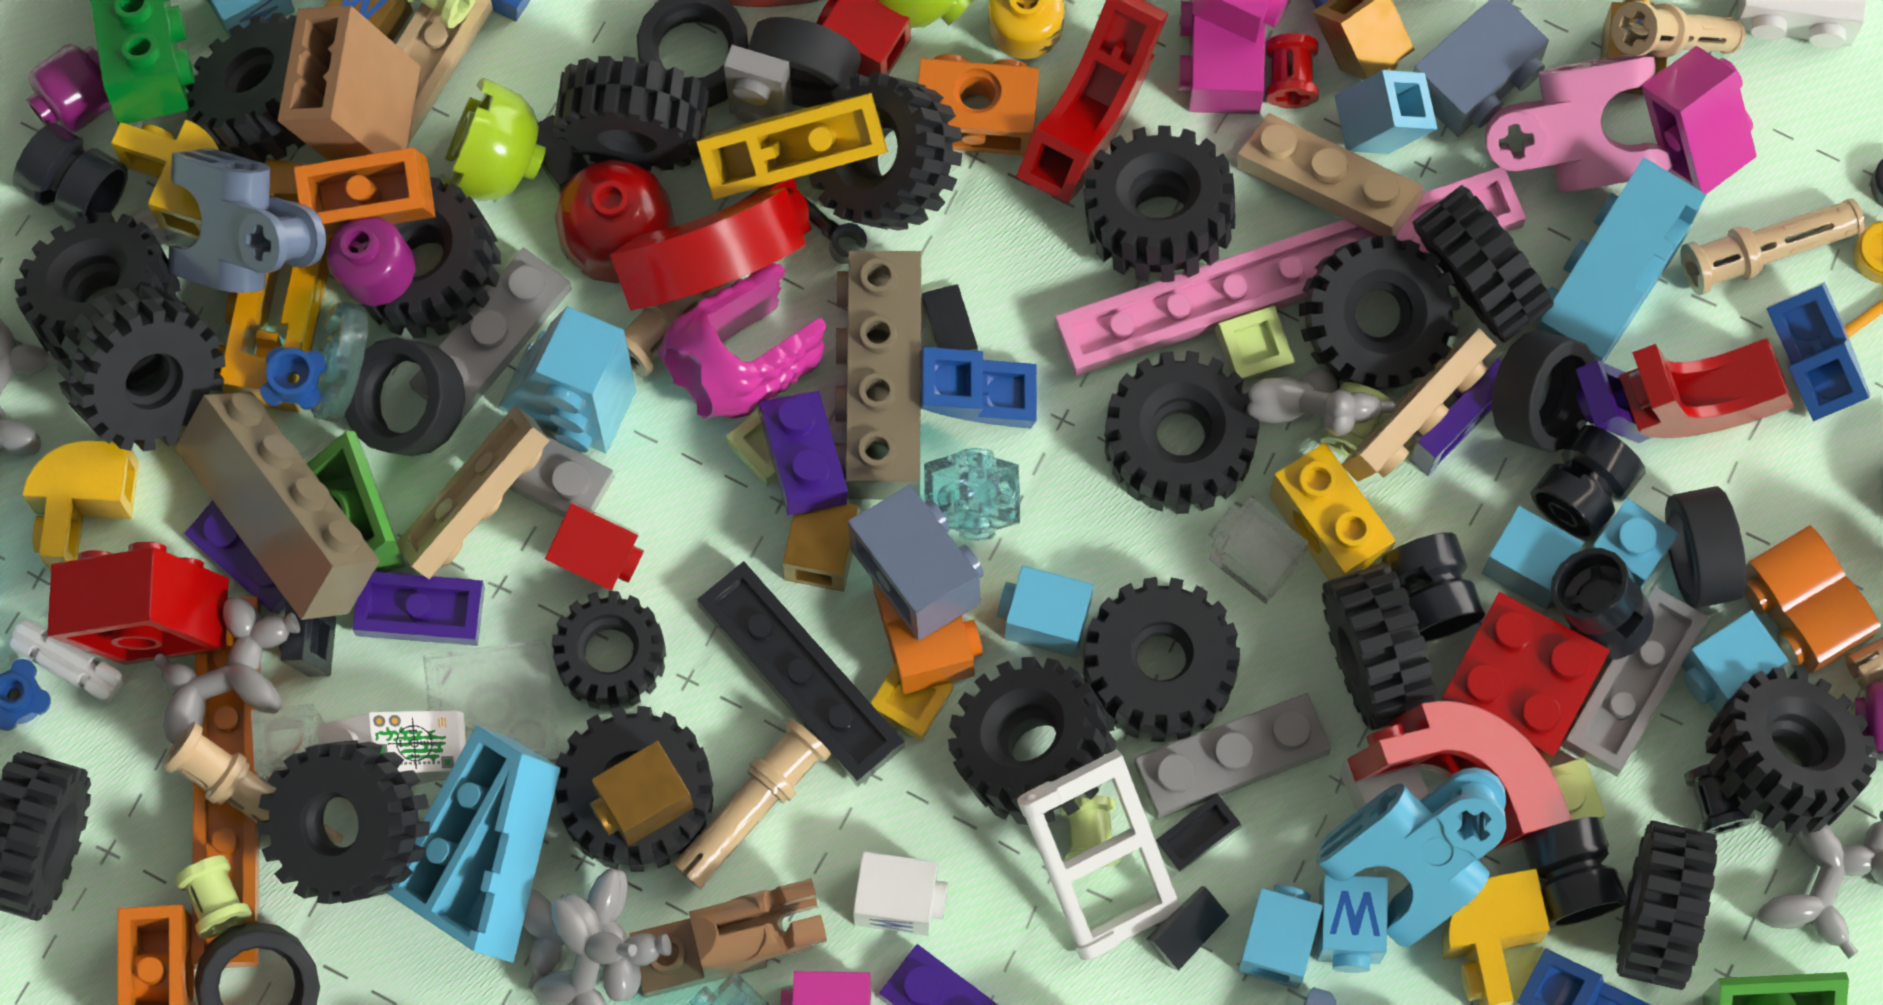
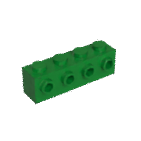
[90,0,195,126]

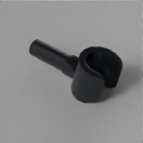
[804,197,867,264]

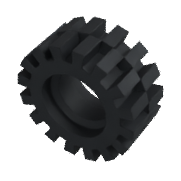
[552,591,666,711]

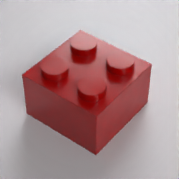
[47,542,229,665]
[1441,592,1610,766]

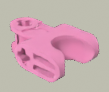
[1485,54,1672,192]

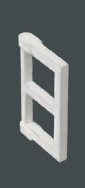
[1017,749,1180,960]

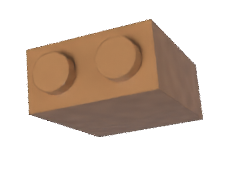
[277,6,421,161]

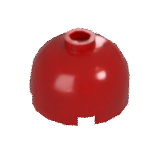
[555,159,675,284]

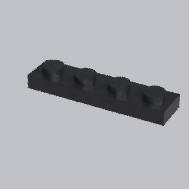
[697,561,905,787]

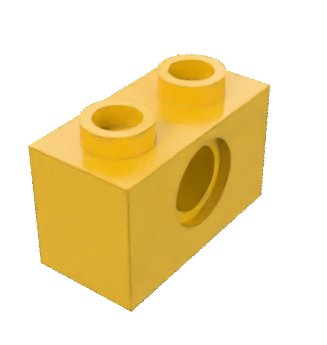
[1269,442,1396,580]

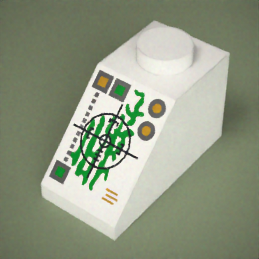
[317,710,466,786]

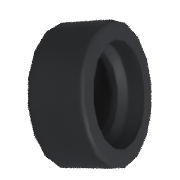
[636,0,748,108]
[747,17,862,108]
[1491,330,1595,453]
[343,337,465,456]
[1665,486,1747,609]
[194,922,320,1005]

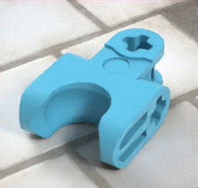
[1316,768,1506,947]

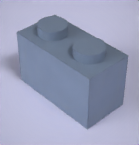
[1413,0,1549,137]
[848,484,984,641]

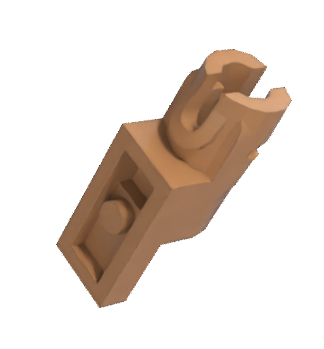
[629,878,827,998]

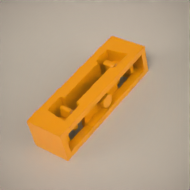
[215,158,334,413]

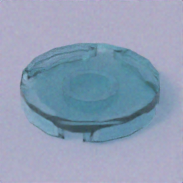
[311,300,368,423]

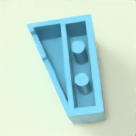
[1537,157,1707,362]
[497,306,636,454]
[386,725,560,963]

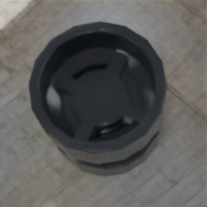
[13,123,128,225]
[1530,425,1646,541]
[1381,532,1485,642]
[1550,548,1654,660]
[1522,817,1628,927]

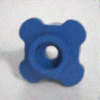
[260,347,327,410]
[0,659,51,731]

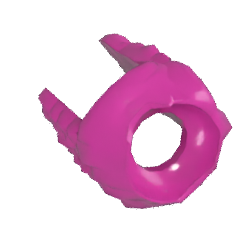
[658,263,826,420]

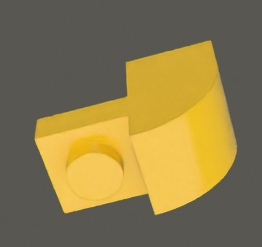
[111,119,219,240]
[22,441,139,572]
[1442,869,1550,1005]

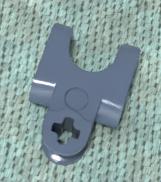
[168,148,326,293]

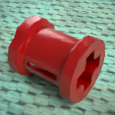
[1266,33,1319,109]

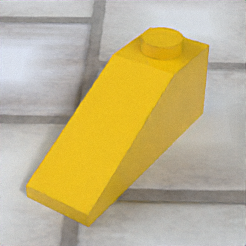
[697,93,888,200]

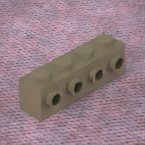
[835,251,922,500]
[175,392,380,620]

